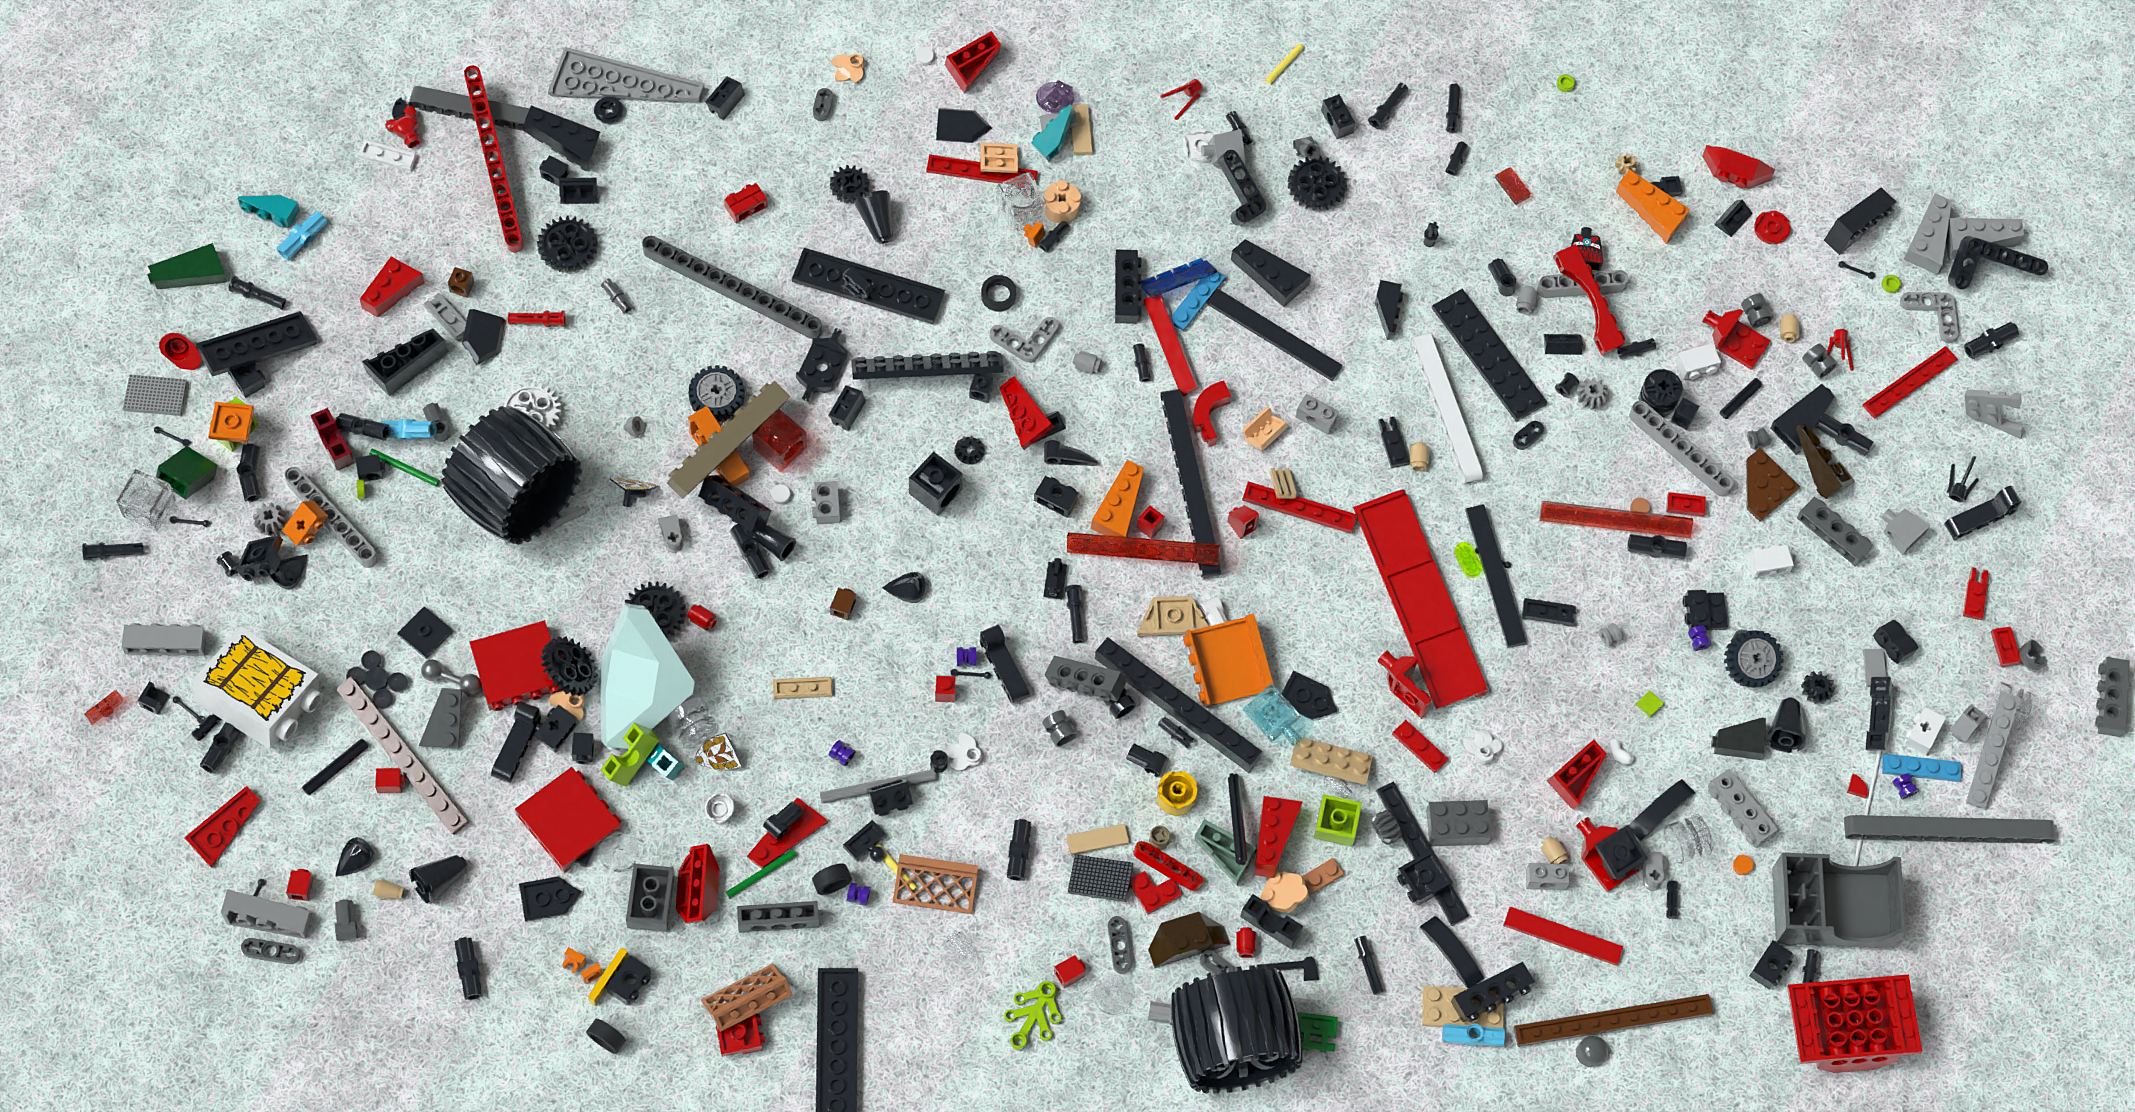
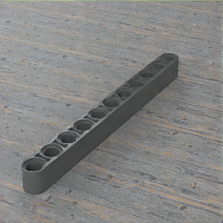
[642,236,822,339]
[1844,815,2056,844]

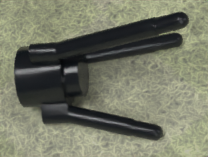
[1947,456,1979,502]

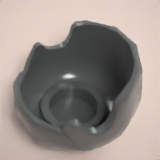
[2019,639,2046,670]
[1576,1036,1608,1068]

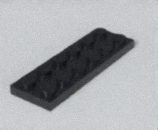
[196,311,318,377]

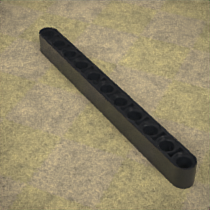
[1160,389,1221,578]

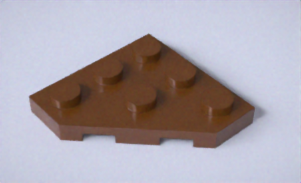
[1746,448,1800,522]

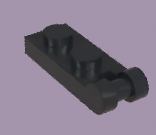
[1521,598,1577,627]

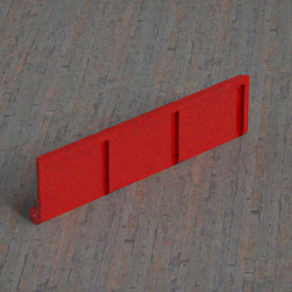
[1353,489,1489,710]

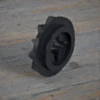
[594,97,623,124]
[954,435,985,464]

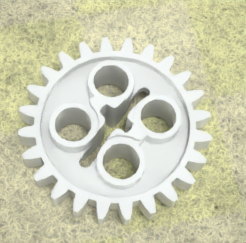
[499,381,562,429]

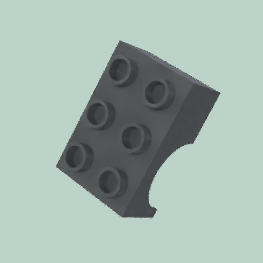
[1772,852,1906,948]

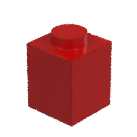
[1136,505,1165,539]
[935,675,956,703]
[375,768,405,793]
[286,869,313,901]
[1054,955,1086,988]

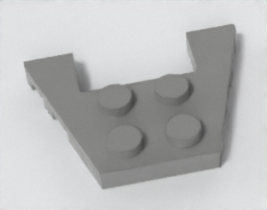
[1964,389,2024,439]

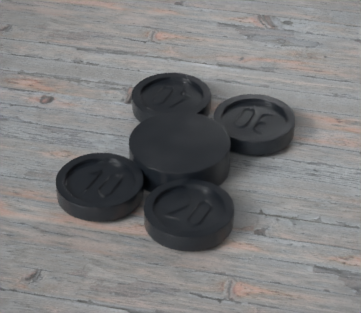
[346,650,408,709]

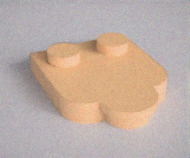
[1260,871,1308,913]

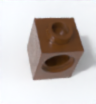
[448,267,474,298]
[830,587,856,621]

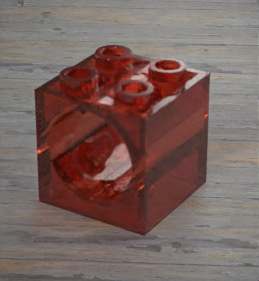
[752,409,807,473]

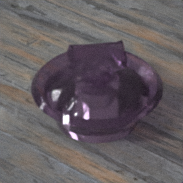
[1036,80,1074,113]

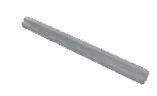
[820,769,936,803]

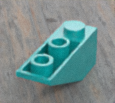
[1031,104,1075,162]
[237,195,300,228]
[646,742,685,781]

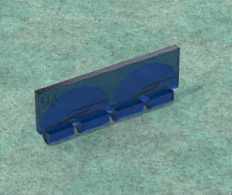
[1141,258,1217,298]

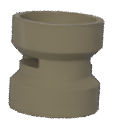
[1149,825,1170,850]

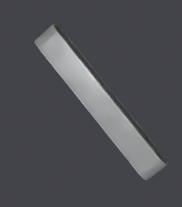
[1629,401,1734,497]
[284,467,377,568]

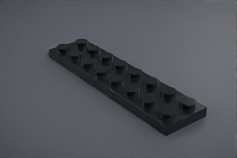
[792,248,945,324]
[1431,288,1547,422]
[851,351,1004,380]
[816,968,858,1112]

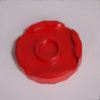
[1754,211,1791,244]

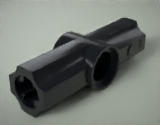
[1964,322,2019,359]
[335,413,391,441]
[1816,413,1874,456]
[730,524,770,579]
[1627,534,1687,559]
[200,722,241,773]
[1007,819,1031,881]
[455,937,482,1000]

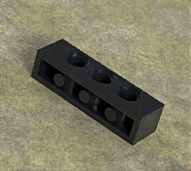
[1115,249,1142,324]
[698,475,772,533]
[1451,961,1535,1023]

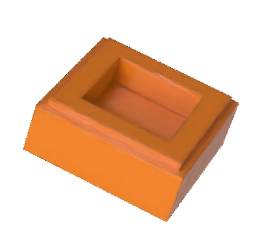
[580,963,603,984]

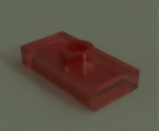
[1495,167,1531,205]
[84,690,123,725]

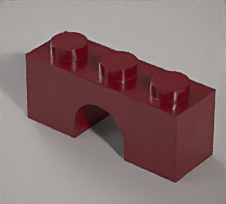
[310,407,354,471]

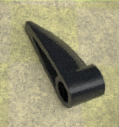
[1044,440,1098,466]

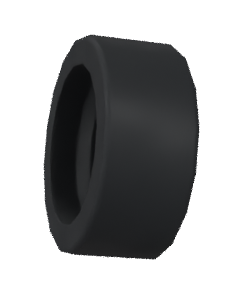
[981,275,1016,312]
[812,863,852,895]
[586,1018,626,1054]

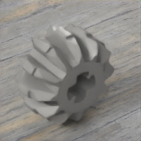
[1576,377,1609,410]
[253,502,287,536]

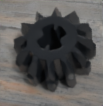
[1801,671,1835,704]

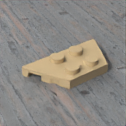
[1137,596,1210,636]

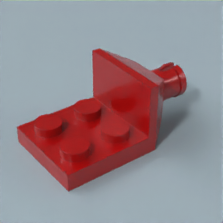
[1702,309,1771,370]
[1377,650,1431,719]
[1576,817,1639,893]

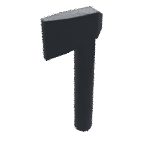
[1256,956,1319,981]

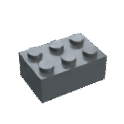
[1426,800,1491,847]
[626,863,675,932]

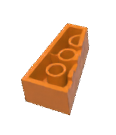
[1616,169,1690,244]

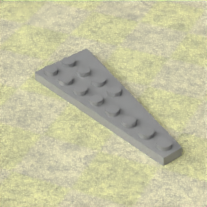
[548,47,704,102]

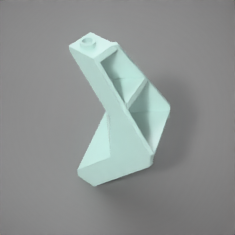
[600,604,695,750]

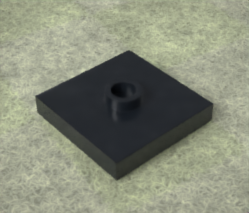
[397,606,453,659]

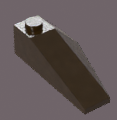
[1796,423,1855,499]

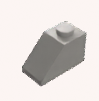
[1949,704,1987,742]

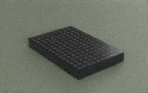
[1068,854,1134,902]

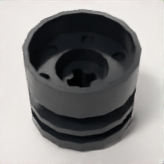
[1638,369,1683,417]

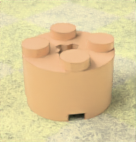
[1043,180,1081,223]

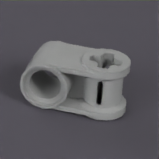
[658,514,683,553]
[1641,852,1664,891]

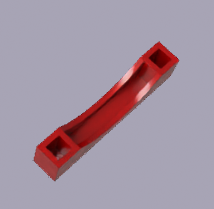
[1553,244,1625,356]

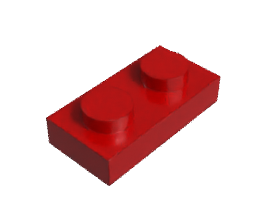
[1666,492,1706,517]
[1991,626,2021,667]

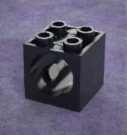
[909,451,963,516]

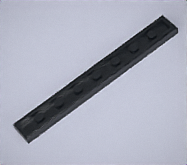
[1207,288,1342,381]
[1465,504,1526,648]
[1376,781,1469,926]

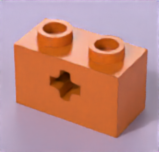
[282,501,328,546]

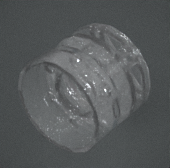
[1987,681,2033,731]
[667,697,719,749]
[1664,814,1714,864]

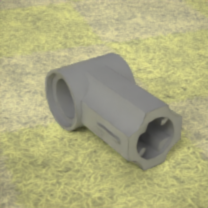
[1148,1001,1172,1026]

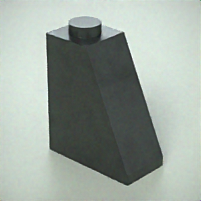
[1711,717,1766,760]

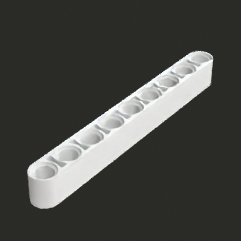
[1411,333,1483,484]

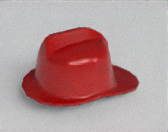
[159,333,202,370]

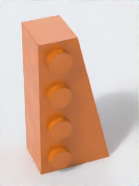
[688,406,750,487]
[1091,459,1144,546]

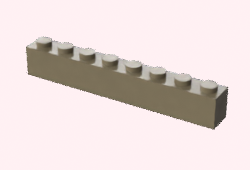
[667,380,791,499]

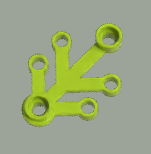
[1004,981,1061,1050]

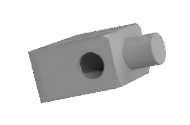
[1201,130,1246,168]
[1881,509,1930,555]

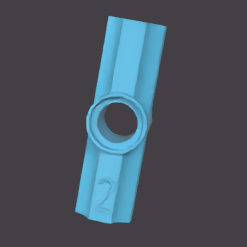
[276,211,328,260]
[381,419,437,440]
[1442,1024,1505,1047]

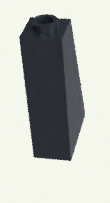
[1770,384,1835,455]

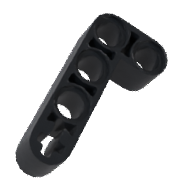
[1218,150,1267,226]
[1944,486,2022,540]
[979,624,1030,704]
[491,701,541,783]

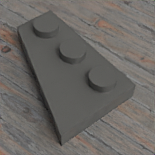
[419,688,462,749]

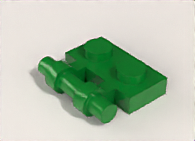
[1298,1012,1338,1053]

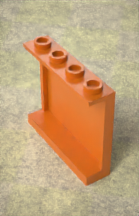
[1183,613,1275,707]

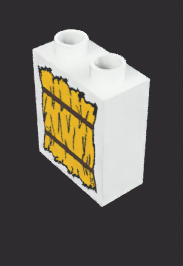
[192,626,323,749]

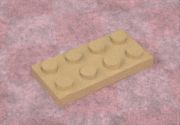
[1290,736,1373,785]
[1422,986,1503,1028]

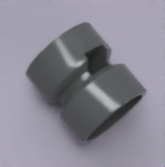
[1741,293,1774,328]
[1802,343,1838,379]
[1042,710,1077,747]

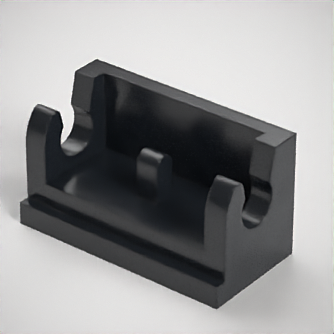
[705,76,745,121]
[559,177,598,204]
[828,385,866,431]

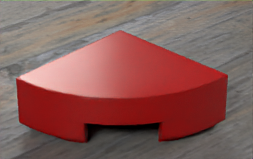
[1847,773,1868,799]

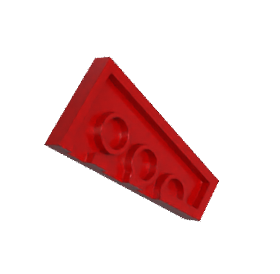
[184,786,260,868]
[747,797,828,869]

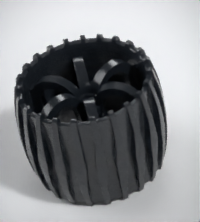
[441,406,582,545]
[1171,965,1303,1094]

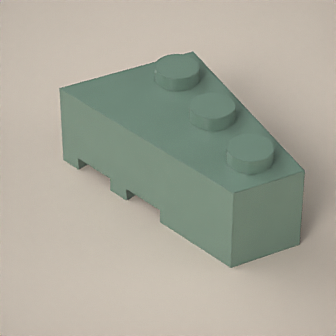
[1195,819,1256,886]

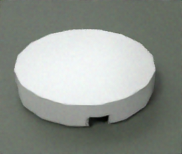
[1182,129,1214,163]

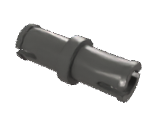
[601,278,633,314]

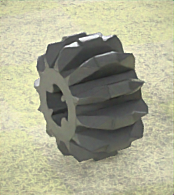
[1371,810,1402,845]

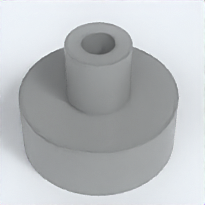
[624,416,644,436]

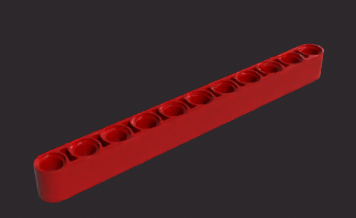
[464,65,524,253]

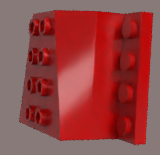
[1787,974,1923,1073]

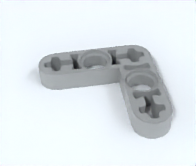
[1900,292,1958,344]
[990,317,1058,363]

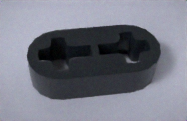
[842,268,874,298]
[1513,421,1544,450]

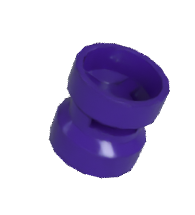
[1688,625,1712,651]
[957,647,976,666]
[828,740,856,767]
[1892,773,1919,800]
[846,882,871,906]

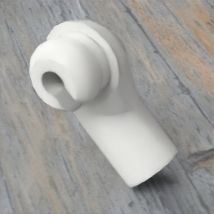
[1610,740,1634,765]

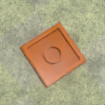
[208,402,255,443]

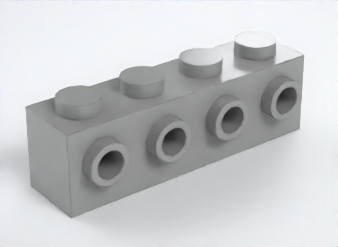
[122,623,206,656]
[1708,769,1778,848]

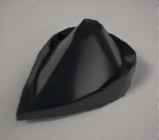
[270,554,307,590]
[882,572,926,603]
[335,837,375,877]

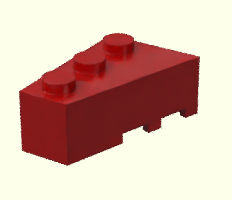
[944,31,1002,93]
[360,256,425,317]
[1547,739,1607,810]

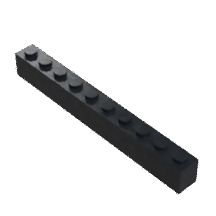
[1095,637,1262,773]

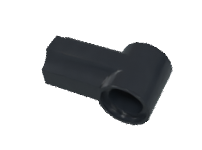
[1488,258,1516,297]
[1126,743,1168,777]
[763,801,804,840]

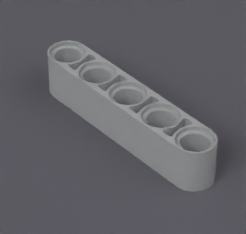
[1537,270,1628,298]

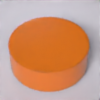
[1732,855,1753,875]

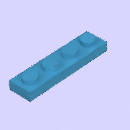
[1171,267,1226,332]
[1882,754,1961,782]

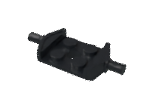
[796,328,848,402]

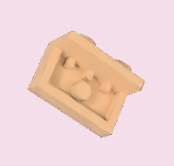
[1242,407,1288,451]

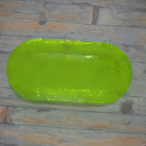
[1454,542,1482,578]

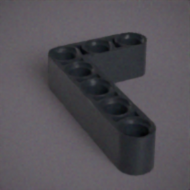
[1948,236,2048,289]

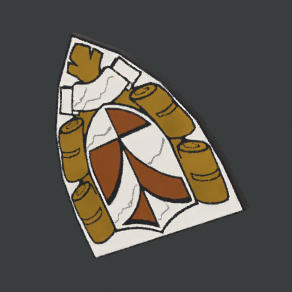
[610,478,658,507]
[694,733,742,770]

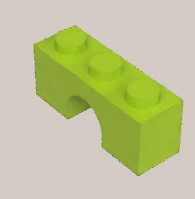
[600,723,660,787]

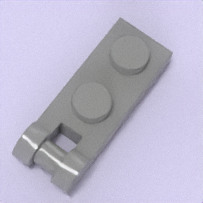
[423,293,466,341]

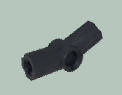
[236,443,261,502]

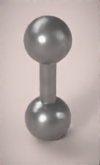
[421,659,482,696]

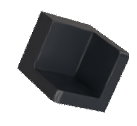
[137,681,169,715]

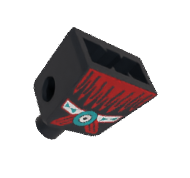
[1571,227,1603,271]

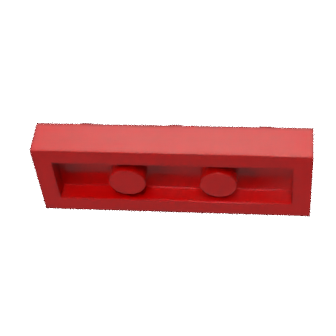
[1392,720,1449,773]

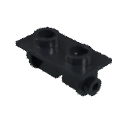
[1043,558,1067,600]

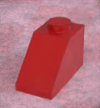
[1227,505,1259,539]

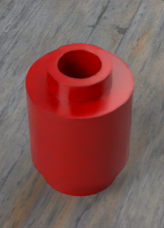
[687,604,717,631]
[1236,927,1256,958]

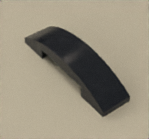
[1865,677,1892,751]
[1629,779,1695,842]
[1420,916,1484,988]

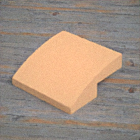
[980,142,1018,173]

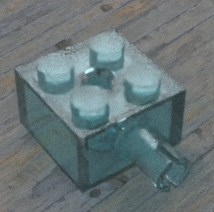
[1242,683,1302,746]

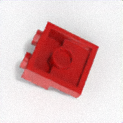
[715,1013,766,1057]

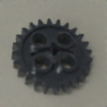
[1287,156,1347,211]
[537,215,598,273]
[625,581,686,640]
[540,636,598,696]

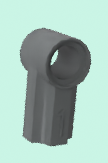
[1293,136,1320,159]
[422,402,450,442]
[335,899,358,941]

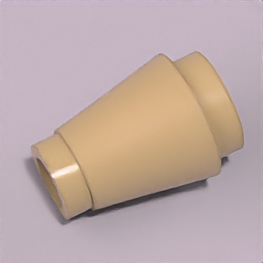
[373,879,404,899]

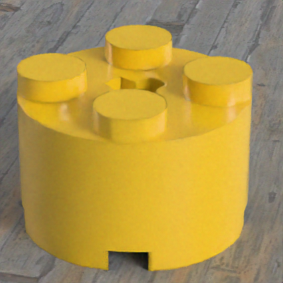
[1157,771,1197,816]

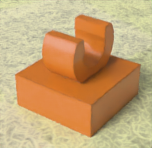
[1023,222,1045,248]
[562,947,587,974]

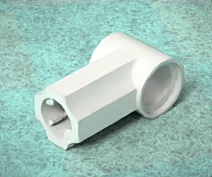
[1199,596,1228,626]

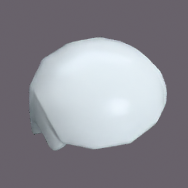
[704,793,735,823]

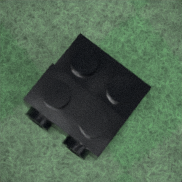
[236,535,283,581]
[1682,590,1728,630]
[1594,824,1648,881]
[1396,850,1453,906]

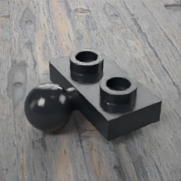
[843,820,886,862]

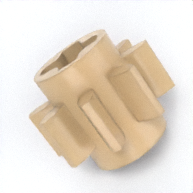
[1615,153,1639,174]

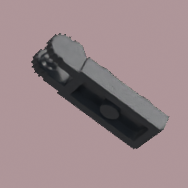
[1378,416,1410,468]

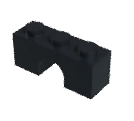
[1240,894,1303,949]

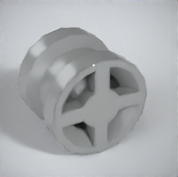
[1598,623,1622,647]

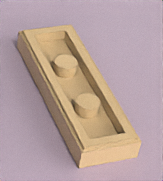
[1071,104,1092,155]
[773,677,832,699]
[1066,824,1129,856]

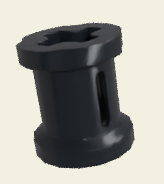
[1555,372,1579,397]
[216,551,238,577]
[930,750,948,773]

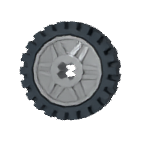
[688,365,745,422]
[1724,630,1784,688]

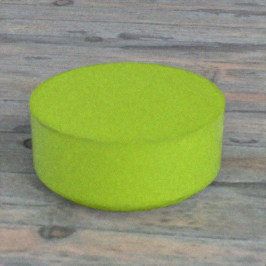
[1556,74,1575,92]
[1881,275,1901,293]
[356,480,365,499]

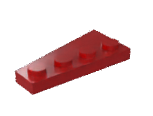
[999,376,1054,450]

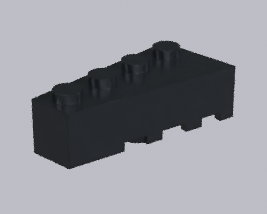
[522,105,601,171]

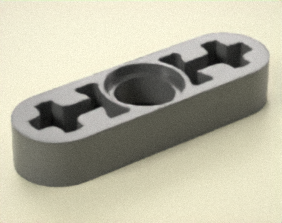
[1108,916,1131,974]
[241,938,300,965]

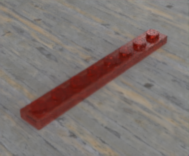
[1539,500,1693,538]
[1067,532,1220,565]

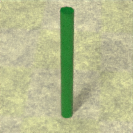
[369,448,440,487]
[725,850,796,899]

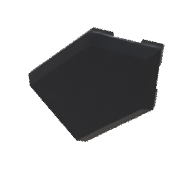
[936,108,992,143]
[462,309,505,366]
[1277,670,1338,720]
[519,876,582,922]

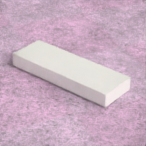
[358,139,417,171]

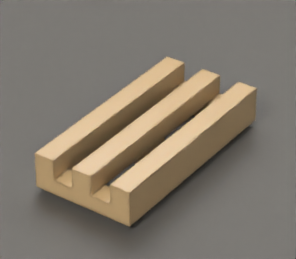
[1269,468,1297,499]

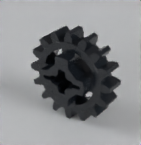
[830,165,870,204]

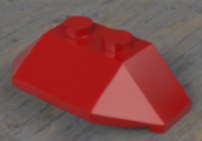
[1702,145,1775,189]
[676,844,720,924]

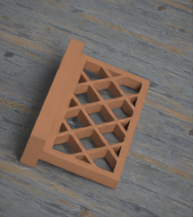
[892,854,979,914]
[701,963,793,1032]

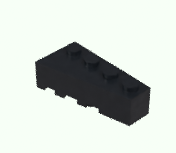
[1824,187,1897,255]
[1231,239,1311,307]
[362,328,449,396]

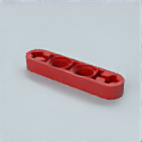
[1133,841,1204,891]

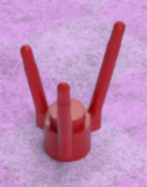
[1160,79,1203,120]
[1827,329,1854,371]

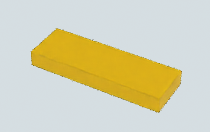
[588,948,629,1006]

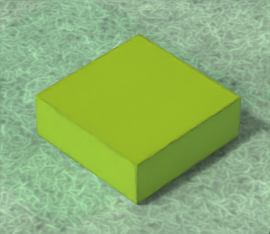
[1636,690,1664,718]

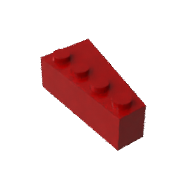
[1254,796,1303,878]

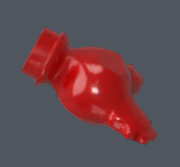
[385,106,421,148]

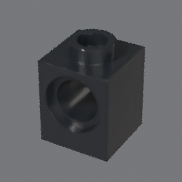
[539,155,570,186]
[969,374,993,403]
[1671,397,1700,430]
[356,454,386,482]
[571,732,595,764]

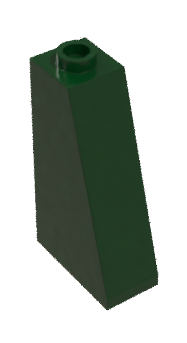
[147,243,228,289]

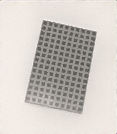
[123,374,187,416]

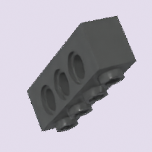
[1797,496,1873,566]
[1044,655,1127,701]
[2095,657,2130,737]
[737,901,819,933]

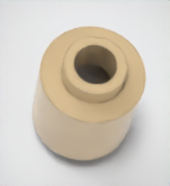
[1780,314,1799,343]
[1410,442,1429,471]
[1540,836,1568,864]

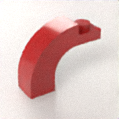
[1192,380,1231,447]

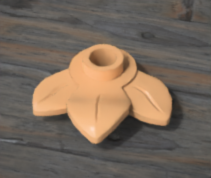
[831,54,865,83]
[548,691,585,722]

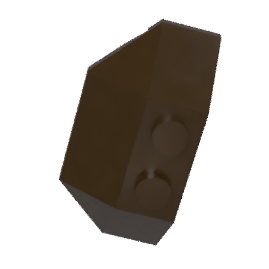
[1148,911,1230,968]

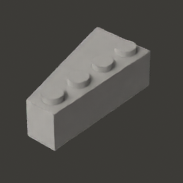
[1903,193,1952,275]
[1946,218,2024,260]
[221,889,312,939]

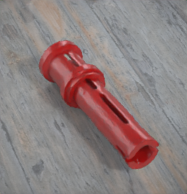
[507,310,566,327]

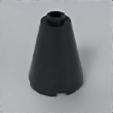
[854,190,893,244]
[1767,697,1806,753]
[409,855,467,904]

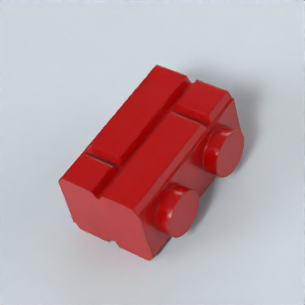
[724,183,768,223]

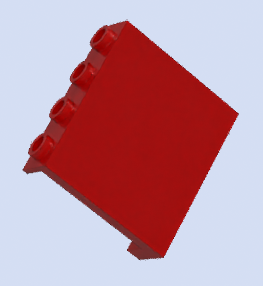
[469,620,563,711]
[515,767,622,873]

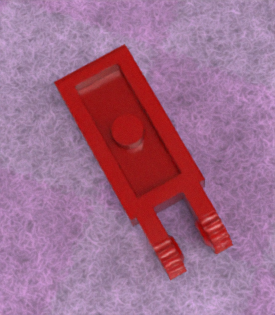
[1963,567,1988,620]

